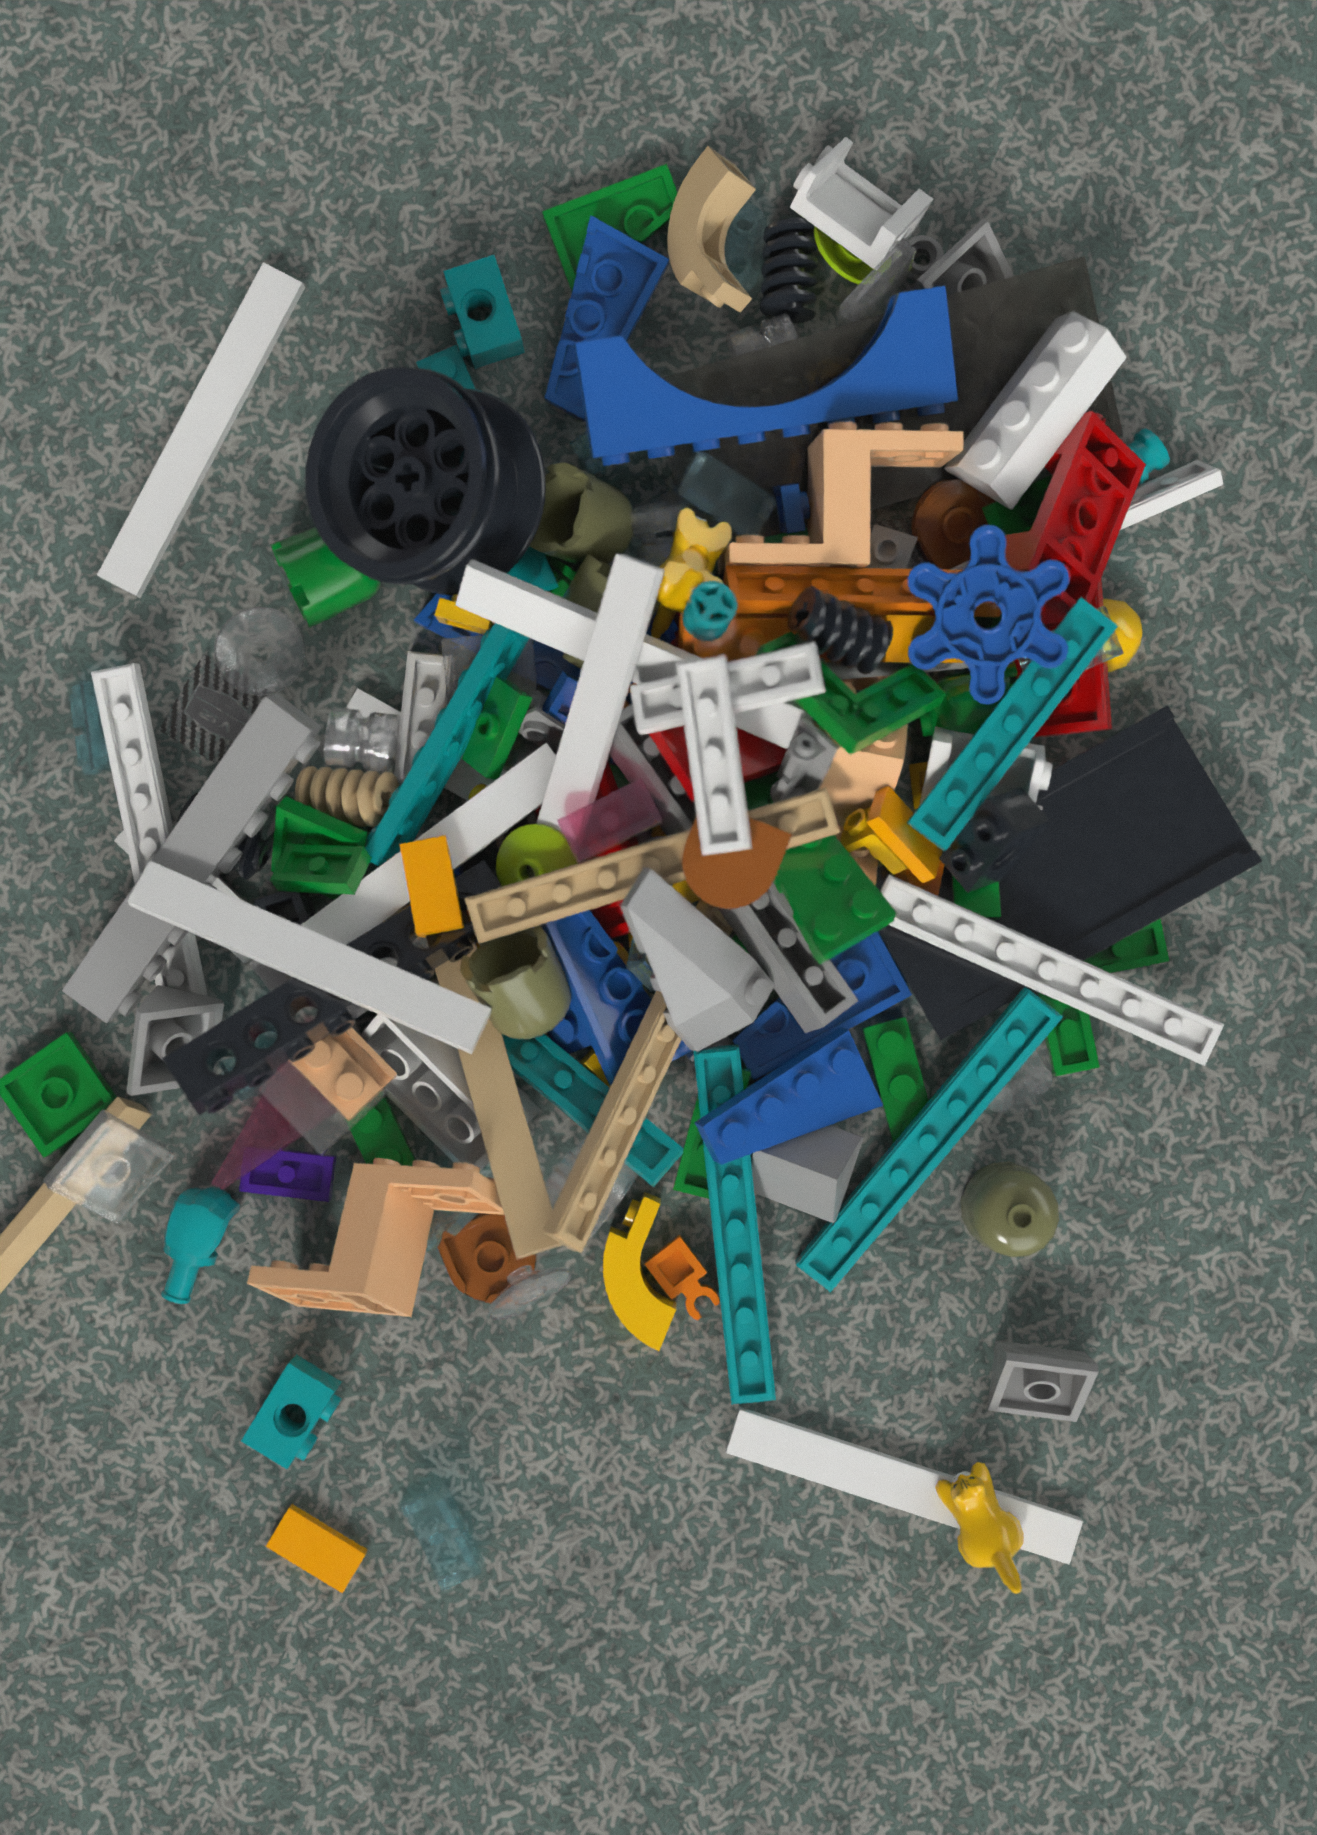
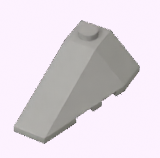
[620,867,775,1052]

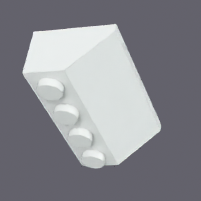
[944,311,1127,510]
[360,1014,540,1171]

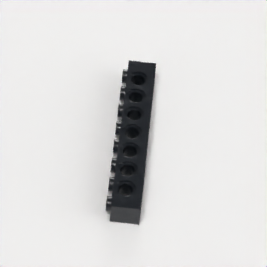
[162,860,502,1115]

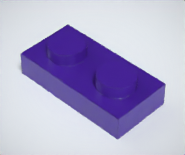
[239,1145,337,1202]

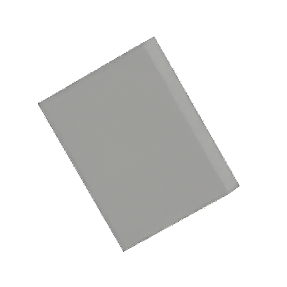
[913,219,1020,350]
[127,985,224,1096]
[752,1125,864,1223]
[988,1340,1099,1422]

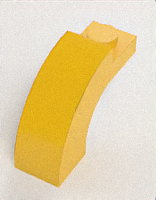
[603,1192,676,1351]

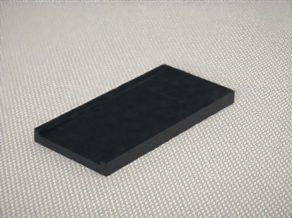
[876,705,1262,1041]

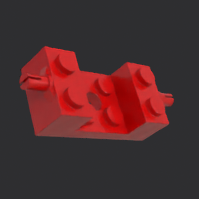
[1005,411,1146,624]

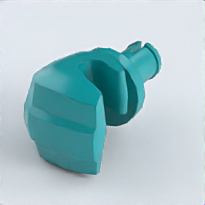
[161,1186,241,1304]

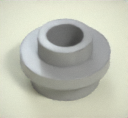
[899,235,944,281]

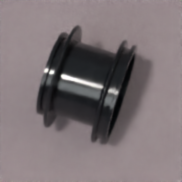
[305,367,546,595]

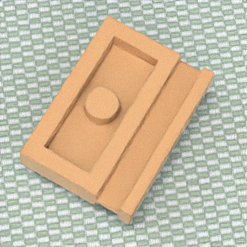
[288,1027,397,1122]

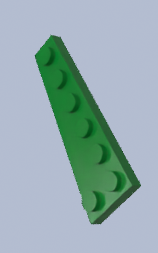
[744,771,897,965]

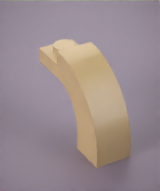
[667,146,756,313]

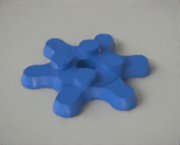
[908,525,1069,704]

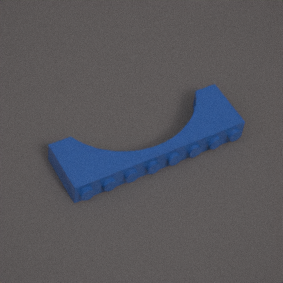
[574,286,958,466]

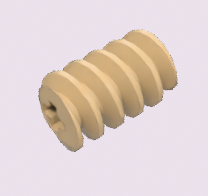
[295,766,399,828]

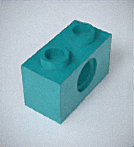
[440,255,525,369]
[241,1354,342,1469]

